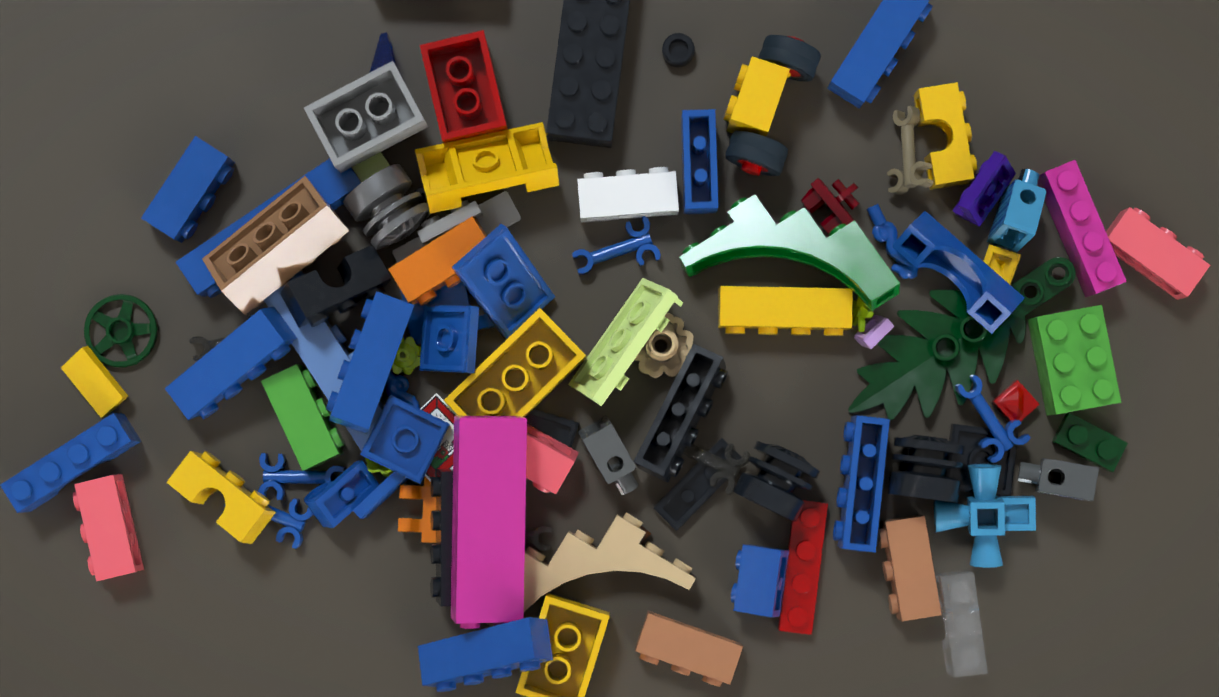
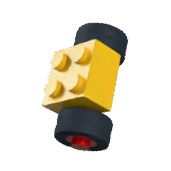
[723,35,821,176]

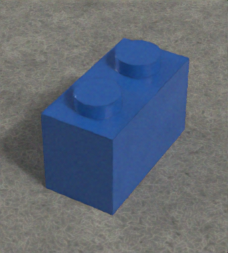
[731,544,789,617]

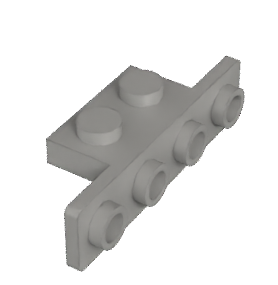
[392,191,521,263]

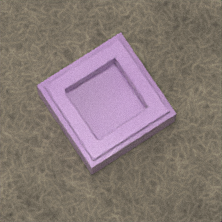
[854,315,894,349]

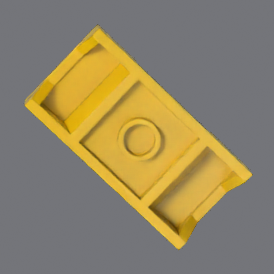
[415,122,559,214]

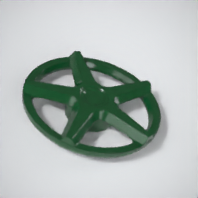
[84,294,159,367]

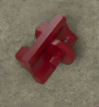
[801,178,859,234]

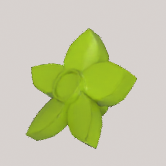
[852,297,874,332]

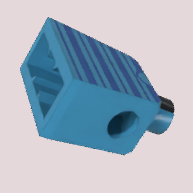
[987,169,1046,252]

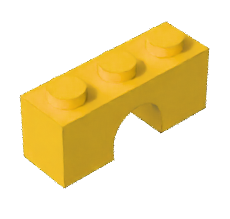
[913,82,977,190]
[166,451,276,544]

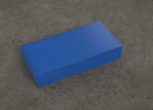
[353,472,408,519]

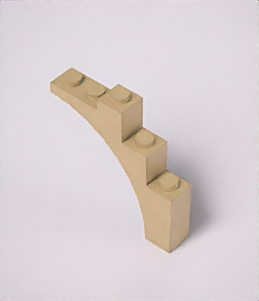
[486,512,696,627]

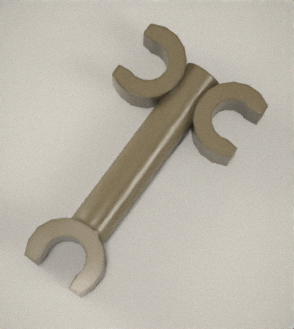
[887,105,933,195]

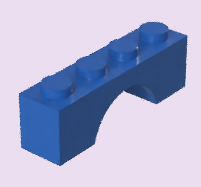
[892,211,1025,334]
[0,413,141,513]

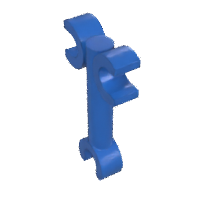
[572,216,661,275]
[955,375,1031,463]
[258,453,346,500]
[224,498,314,549]

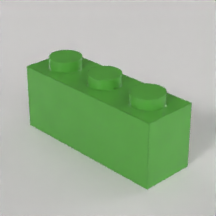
[261,364,345,471]

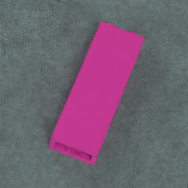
[451,416,527,629]

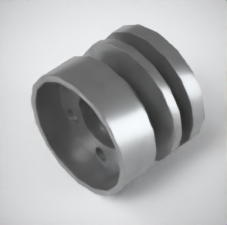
[343,164,430,250]

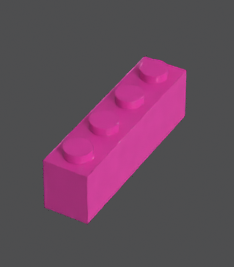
[1038,160,1127,297]

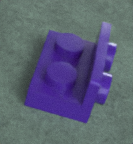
[953,151,1016,227]

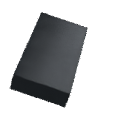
[526,409,579,448]

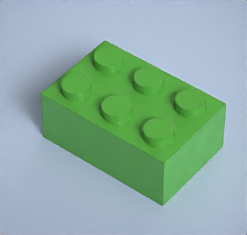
[1027,305,1122,416]

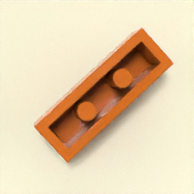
[388,216,487,306]

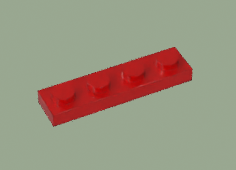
[778,500,828,635]

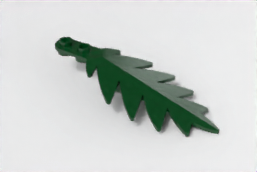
[848,257,1076,420]

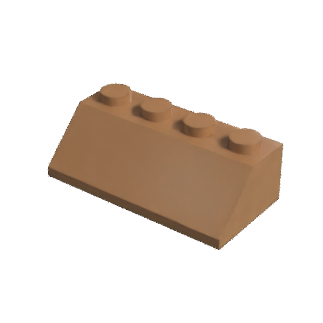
[202,176,349,315]

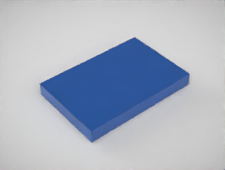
[451,224,555,339]

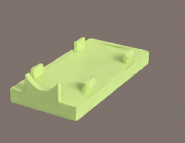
[568,278,683,406]

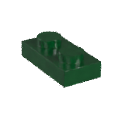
[1052,413,1128,472]

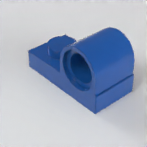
[304,460,380,528]

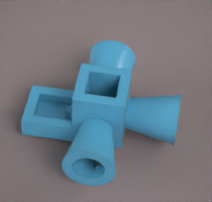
[934,464,1036,568]

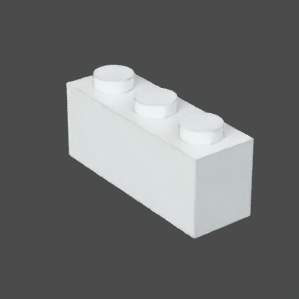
[577,167,679,222]

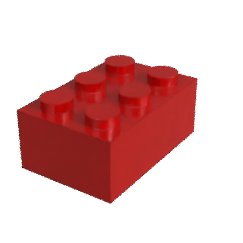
[420,30,508,143]

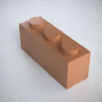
[877,515,942,621]
[635,610,743,687]

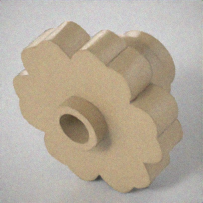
[634,313,693,379]

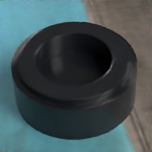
[662,33,695,67]

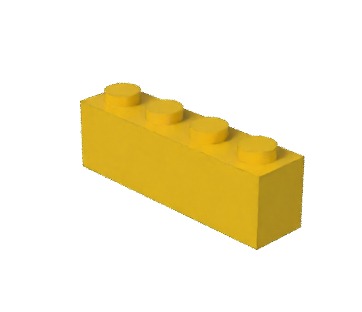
[718,286,853,336]

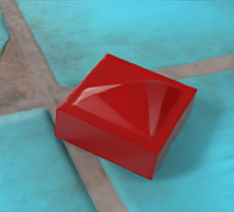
[992,380,1040,422]

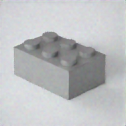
[304,61,428,173]

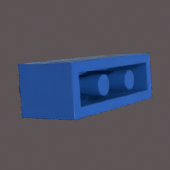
[681,109,718,214]
[141,136,235,243]

